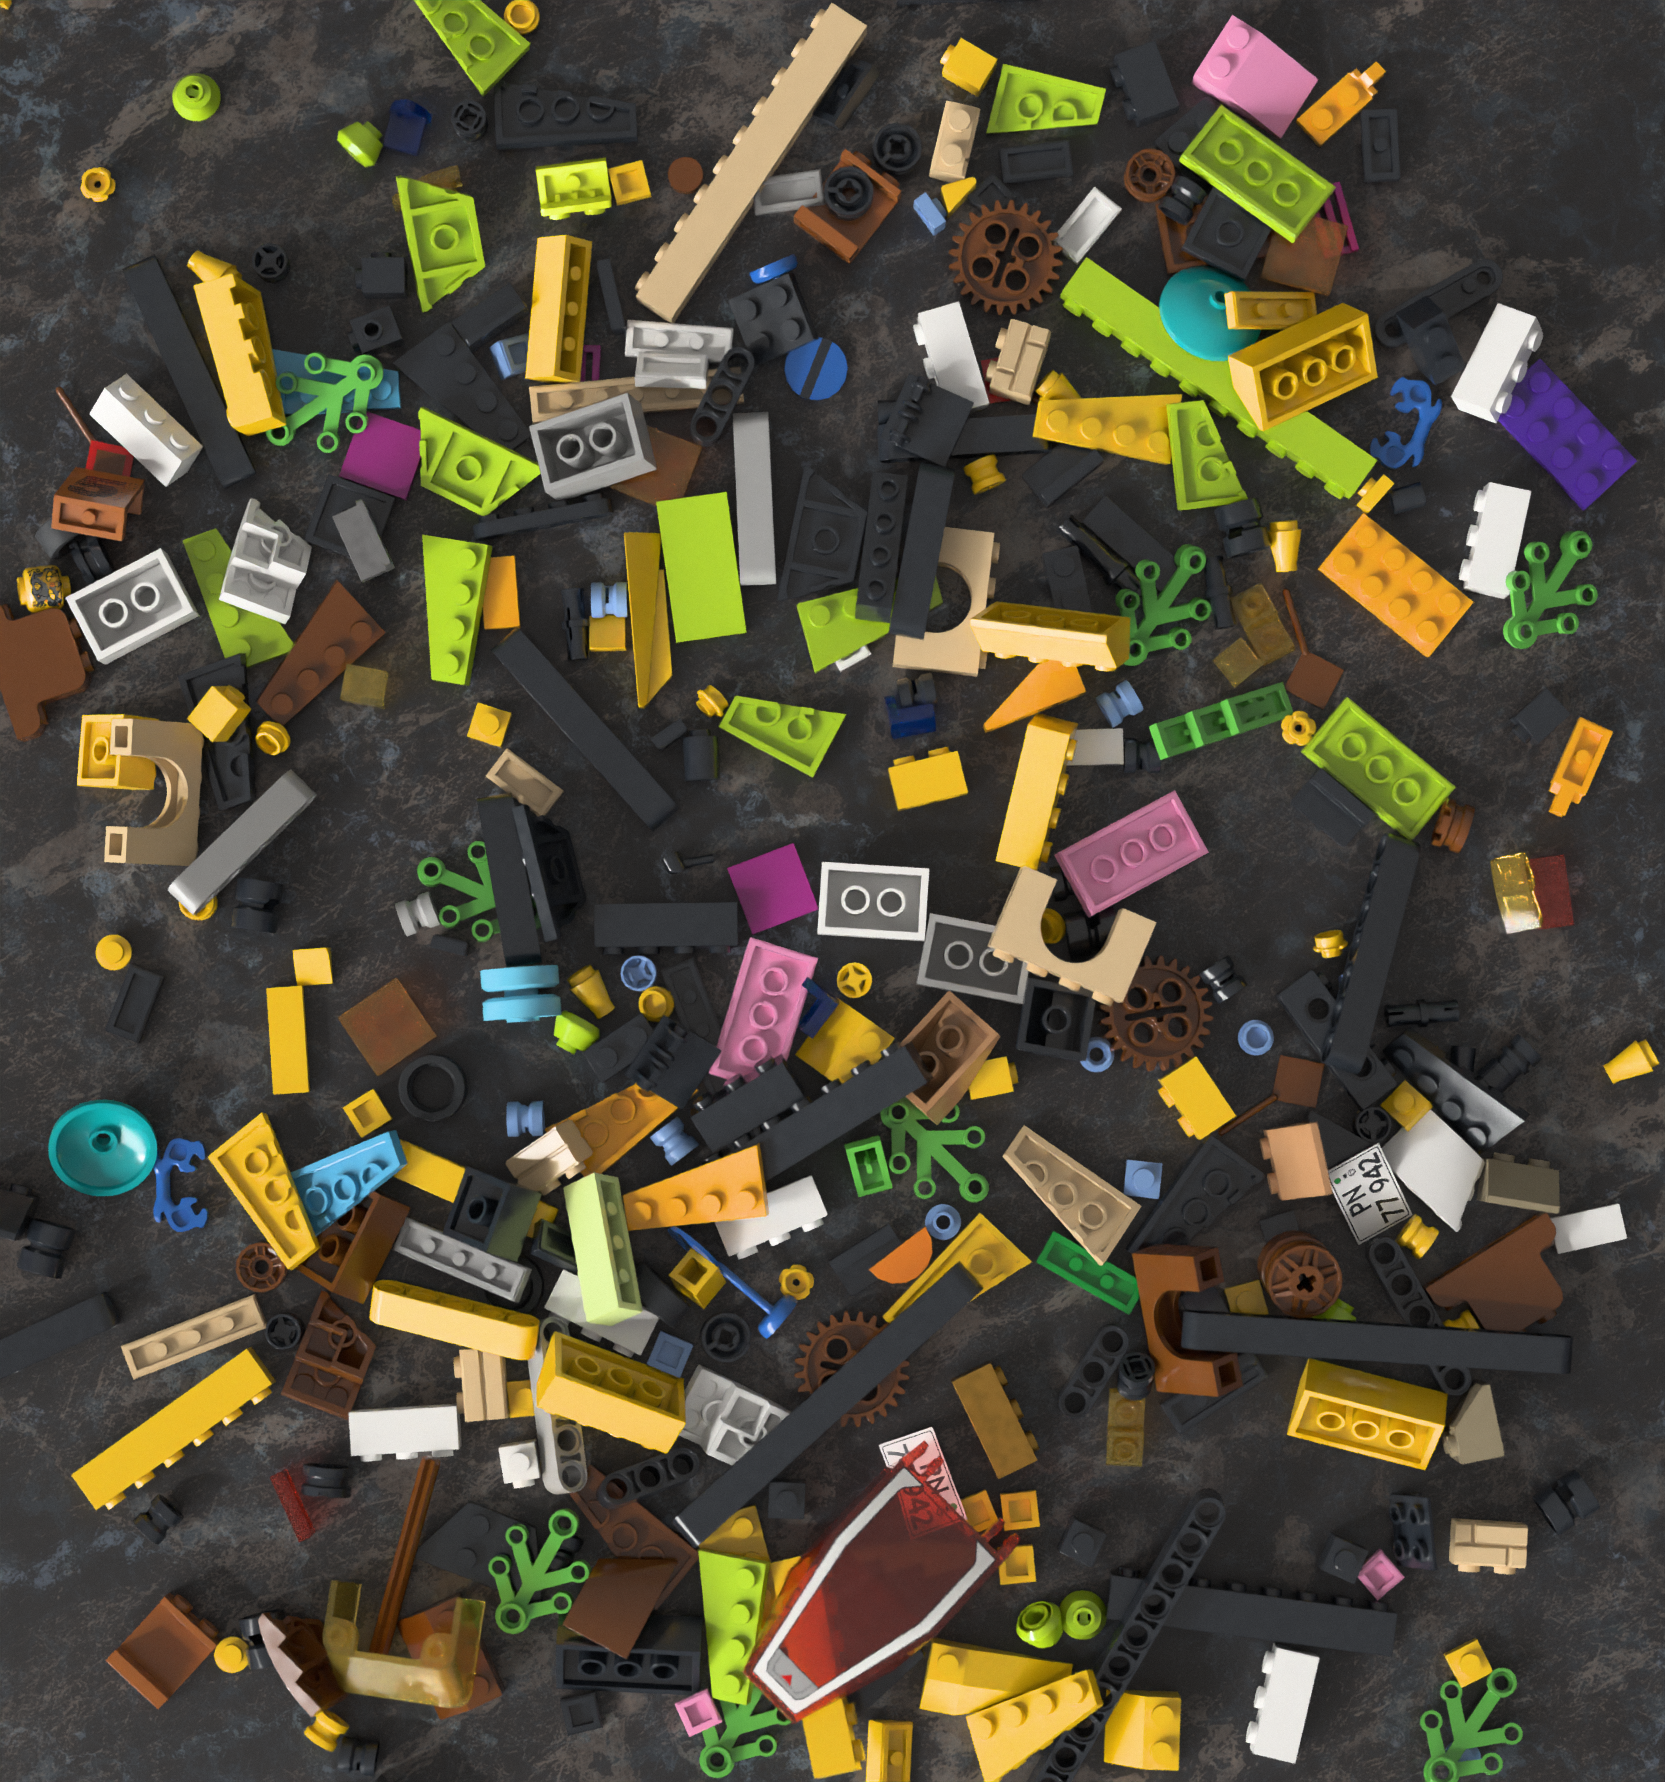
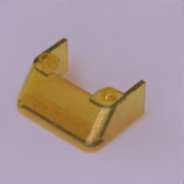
[323,1580,486,1708]

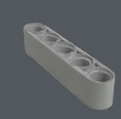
[733,412,776,586]
[168,769,317,915]
[528,1317,587,1495]

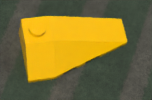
[919,1637,1073,1715]

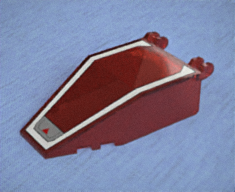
[742,1440,1021,1724]

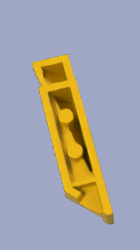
[624,532,673,709]

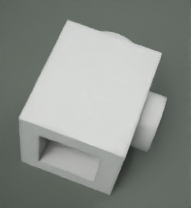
[499,1439,542,1488]

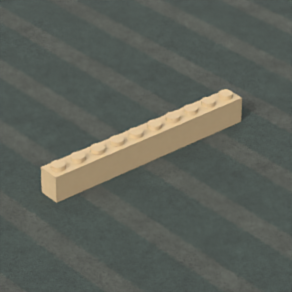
[635,3,867,323]

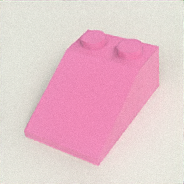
[1191,15,1318,140]

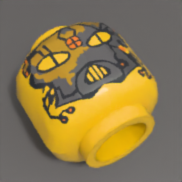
[17,565,71,613]

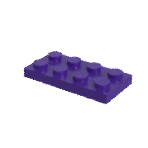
[1498,359,1637,511]

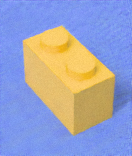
[888,747,968,811]
[1157,1056,1236,1140]

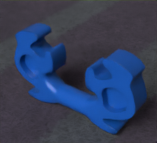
[1368,377,1442,470]
[153,1138,209,1232]

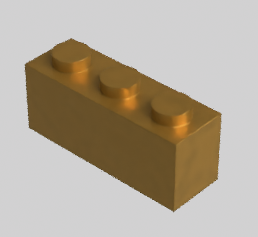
[951,1361,1040,1479]

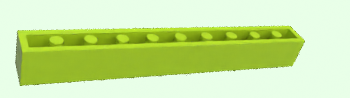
[1060,257,1377,499]

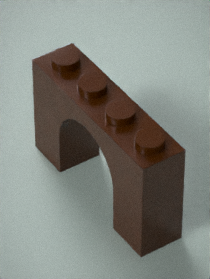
[1132,1244,1243,1397]

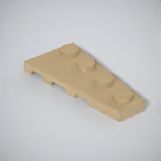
[1002,1125,1141,1266]

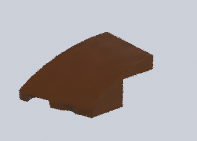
[281,1290,376,1420]
[563,1558,678,1659]
[258,1612,353,1718]

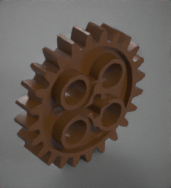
[949,200,1063,316]
[1097,955,1213,1071]
[794,1310,910,1427]

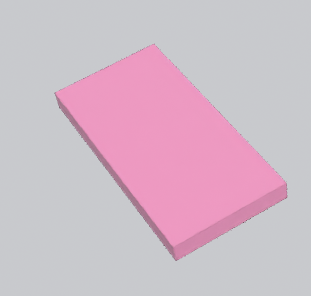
[1054,790,1209,918]
[708,937,818,1080]

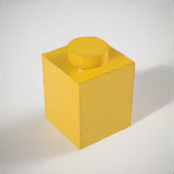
[940,38,998,97]
[187,685,251,742]
[968,1056,1018,1100]
[669,1248,726,1309]

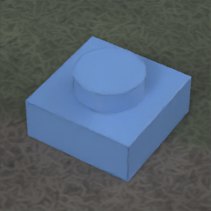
[913,192,947,236]
[1123,1159,1163,1199]
[647,1331,694,1378]

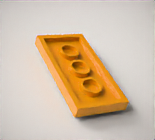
[1318,513,1473,658]

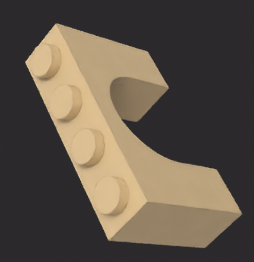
[892,527,1000,677]
[104,719,204,866]
[987,866,1156,1006]

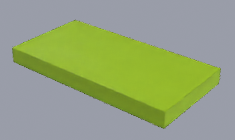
[1179,104,1336,243]
[656,491,747,643]
[1301,697,1455,841]

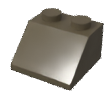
[1476,1152,1560,1214]
[1441,1379,1505,1465]

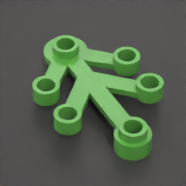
[266,352,384,453]
[1503,531,1598,649]
[1115,544,1211,666]
[417,841,541,942]
[880,1097,989,1203]
[488,1508,591,1634]
[699,1653,794,1778]
[1420,1668,1523,1782]

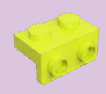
[536,157,612,220]

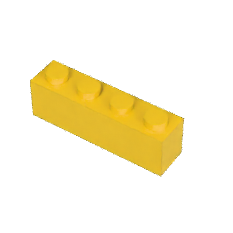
[525,235,592,384]

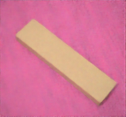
[121,1294,267,1380]

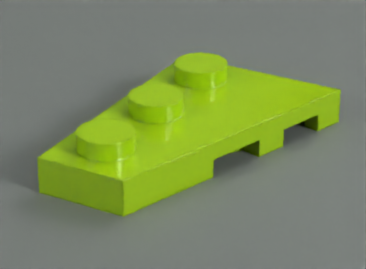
[986,64,1106,134]
[1166,400,1248,511]
[719,696,846,778]

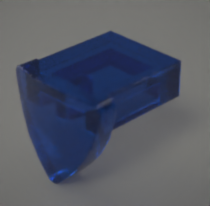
[383,99,432,156]
[884,695,936,739]
[798,976,839,1039]

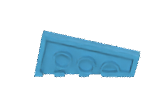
[272,349,402,416]
[291,1130,408,1237]

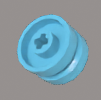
[480,965,562,1023]

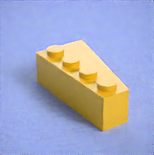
[193,274,287,436]
[996,713,1078,871]

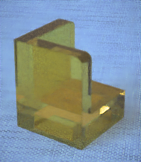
[1213,637,1266,688]
[340,664,389,709]

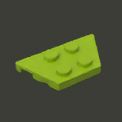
[396,175,485,312]
[418,406,541,516]

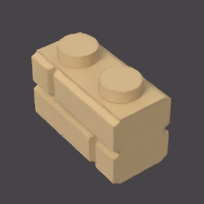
[929,101,981,183]
[985,319,1051,405]
[506,1119,593,1196]
[454,1347,510,1422]
[1449,1518,1528,1574]

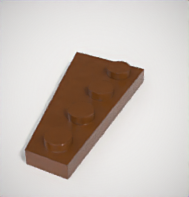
[256,579,386,726]
[569,1463,699,1611]

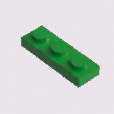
[1035,1231,1140,1315]

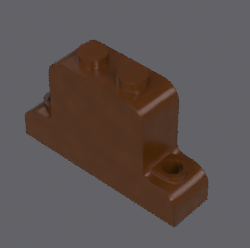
[0,603,95,742]
[1422,1211,1563,1332]

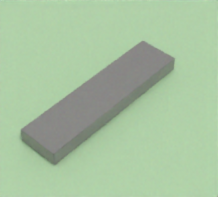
[392,1217,532,1303]

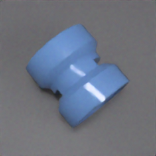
[591,582,628,618]
[1095,680,1144,728]
[620,955,658,992]
[507,1101,545,1137]
[650,1117,699,1166]

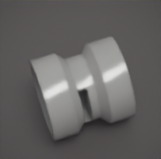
[395,891,441,936]

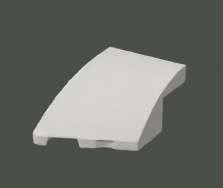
[219,498,312,624]
[1381,1109,1485,1232]
[679,1364,791,1465]

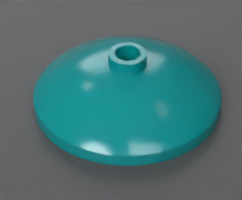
[1159,266,1261,361]
[48,1100,157,1196]

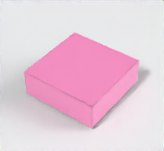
[1358,1549,1405,1600]
[675,1687,722,1737]

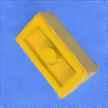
[866,1719,913,1782]

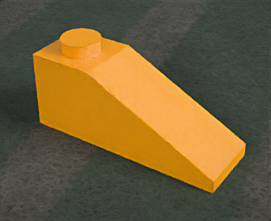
[983,660,1086,733]

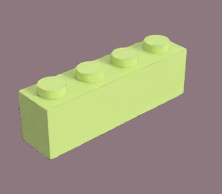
[563,1173,643,1326]

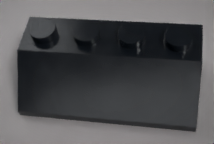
[556,1610,703,1695]

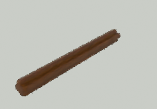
[368,1456,441,1662]

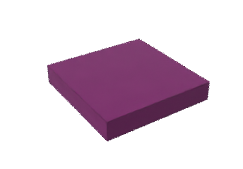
[339,412,422,501]
[727,843,819,935]

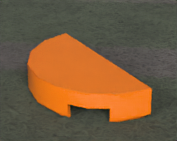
[868,1226,932,1284]

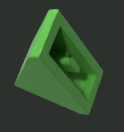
[844,1135,893,1197]

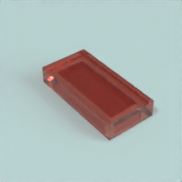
[1527,855,1574,930]
[270,1469,315,1542]

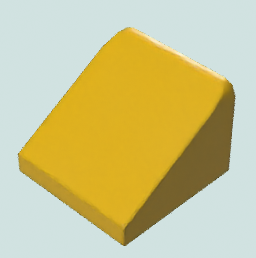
[940,177,977,218]
[589,615,626,652]
[293,948,333,986]

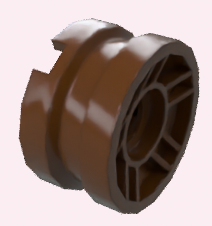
[1124,148,1175,203]
[1431,798,1475,854]
[236,1241,288,1292]

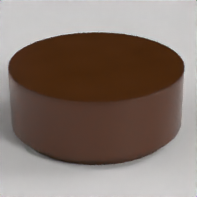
[668,157,703,194]

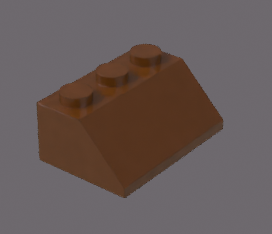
[295,1189,411,1304]
[397,1591,506,1720]

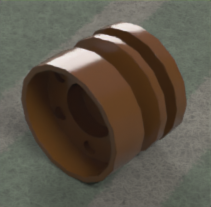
[1257,1231,1342,1318]

